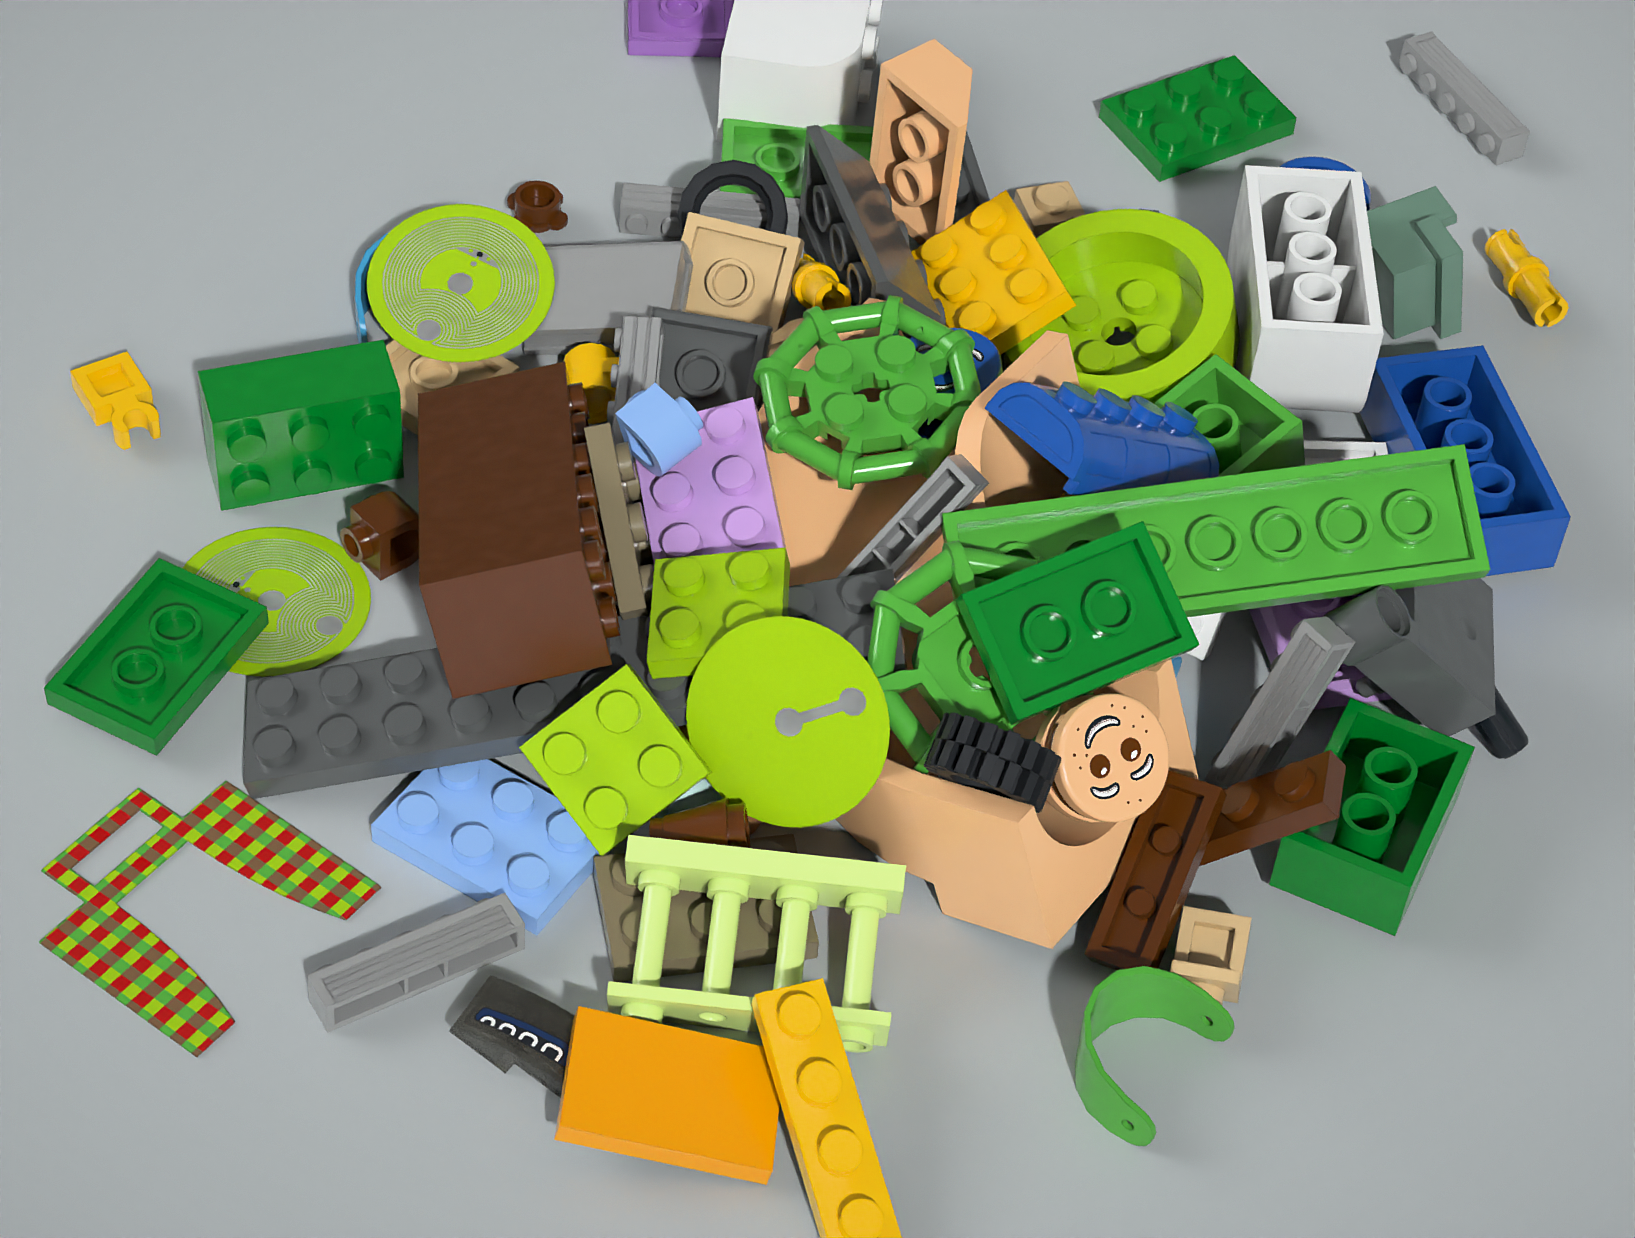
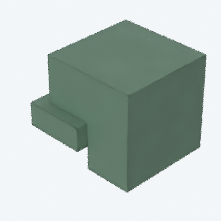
[1367,186,1463,340]

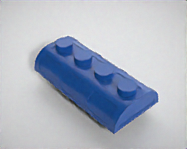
[985,381,1219,495]

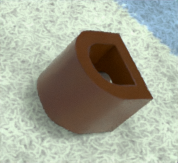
[340,491,419,581]

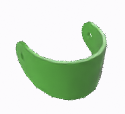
[1075,966,1235,1146]

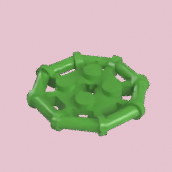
[753,295,982,490]
[867,540,1094,775]

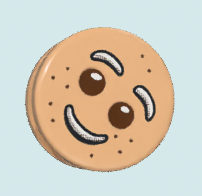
[1035,694,1169,822]

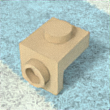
[1170,906,1252,1005]

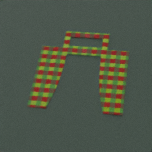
[39,781,381,1057]

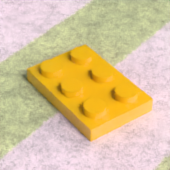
[911,190,1077,355]

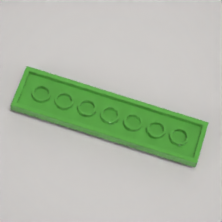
[941,444,1490,617]

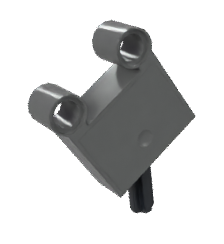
[1323,578,1528,759]

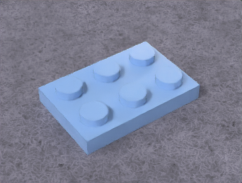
[371,759,614,936]

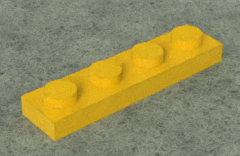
[751,978,902,1238]

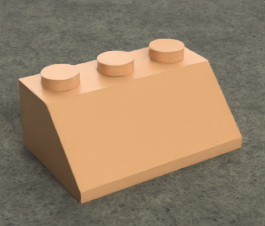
[870,39,973,245]

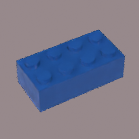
[1360,345,1571,576]

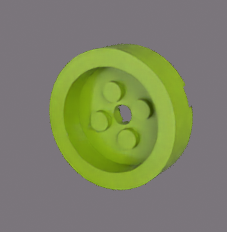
[1002,209,1240,404]

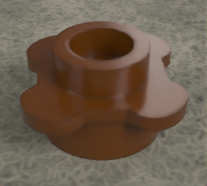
[507,181,568,233]

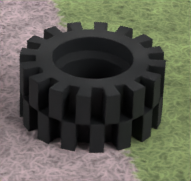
[924,712,1062,813]

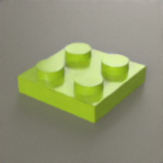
[647,547,790,679]
[519,664,712,856]

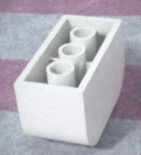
[717,0,883,143]
[1227,165,1384,413]

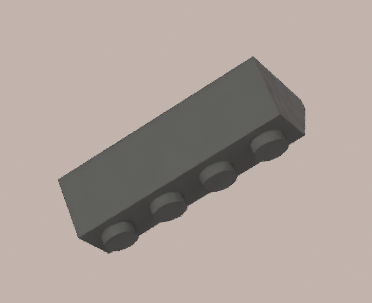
[799,125,946,339]

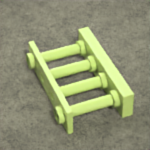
[607,835,906,1053]

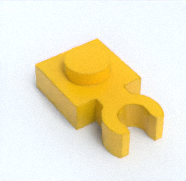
[70,351,161,450]

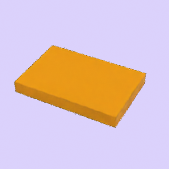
[554,1006,780,1185]

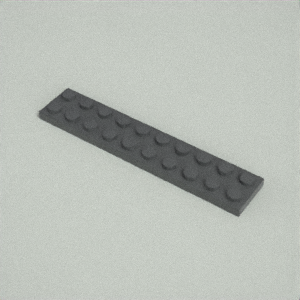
[243,568,908,799]

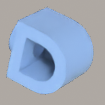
[615,383,703,477]

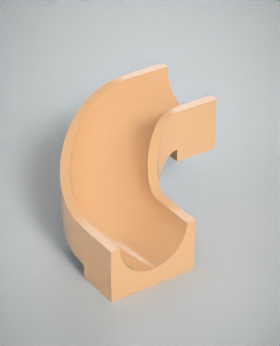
[758,298,1199,949]

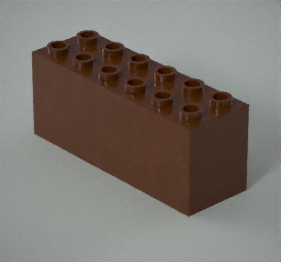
[418,362,621,699]

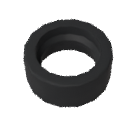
[678,160,788,235]

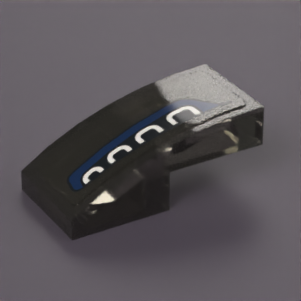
[449,975,575,1098]

